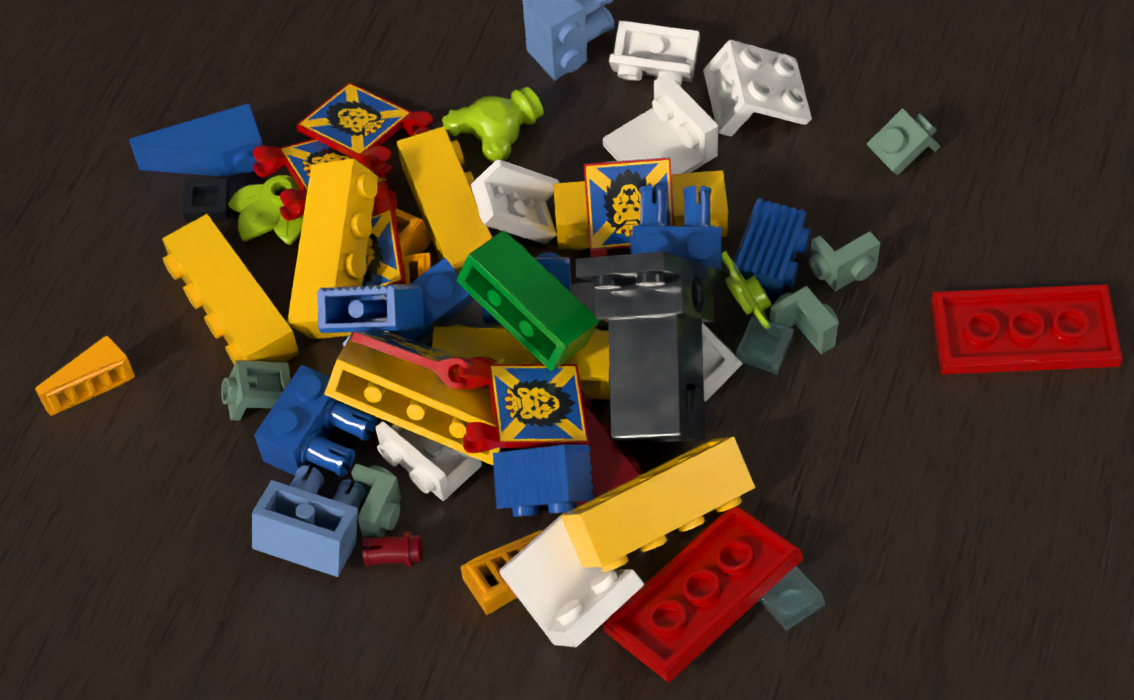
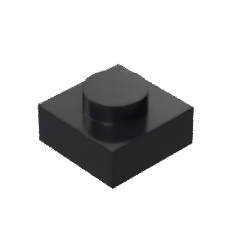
[183,178,230,223]

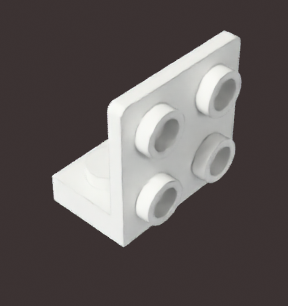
[703,39,812,136]
[603,73,718,174]
[500,513,644,647]

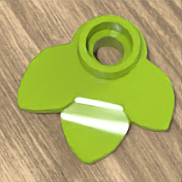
[228,175,304,245]
[721,251,772,330]

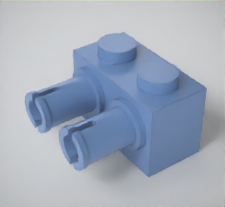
[522,0,614,80]
[252,466,367,577]

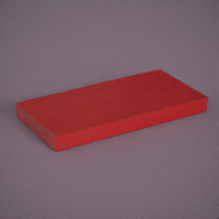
[931,284,1123,375]
[602,506,803,683]

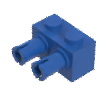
[630,185,722,271]
[254,365,378,477]

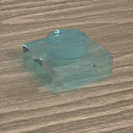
[736,316,793,374]
[759,566,825,631]

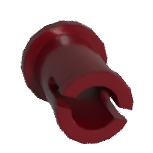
[363,530,423,567]

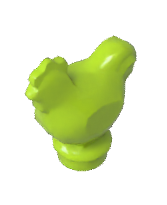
[442,87,543,162]

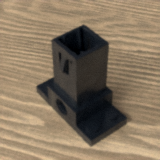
[576,251,728,443]

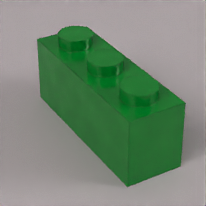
[456,230,600,372]

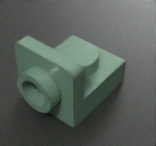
[221,360,291,421]

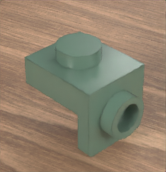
[867,108,941,176]
[809,231,880,292]
[769,286,839,355]
[351,464,402,538]

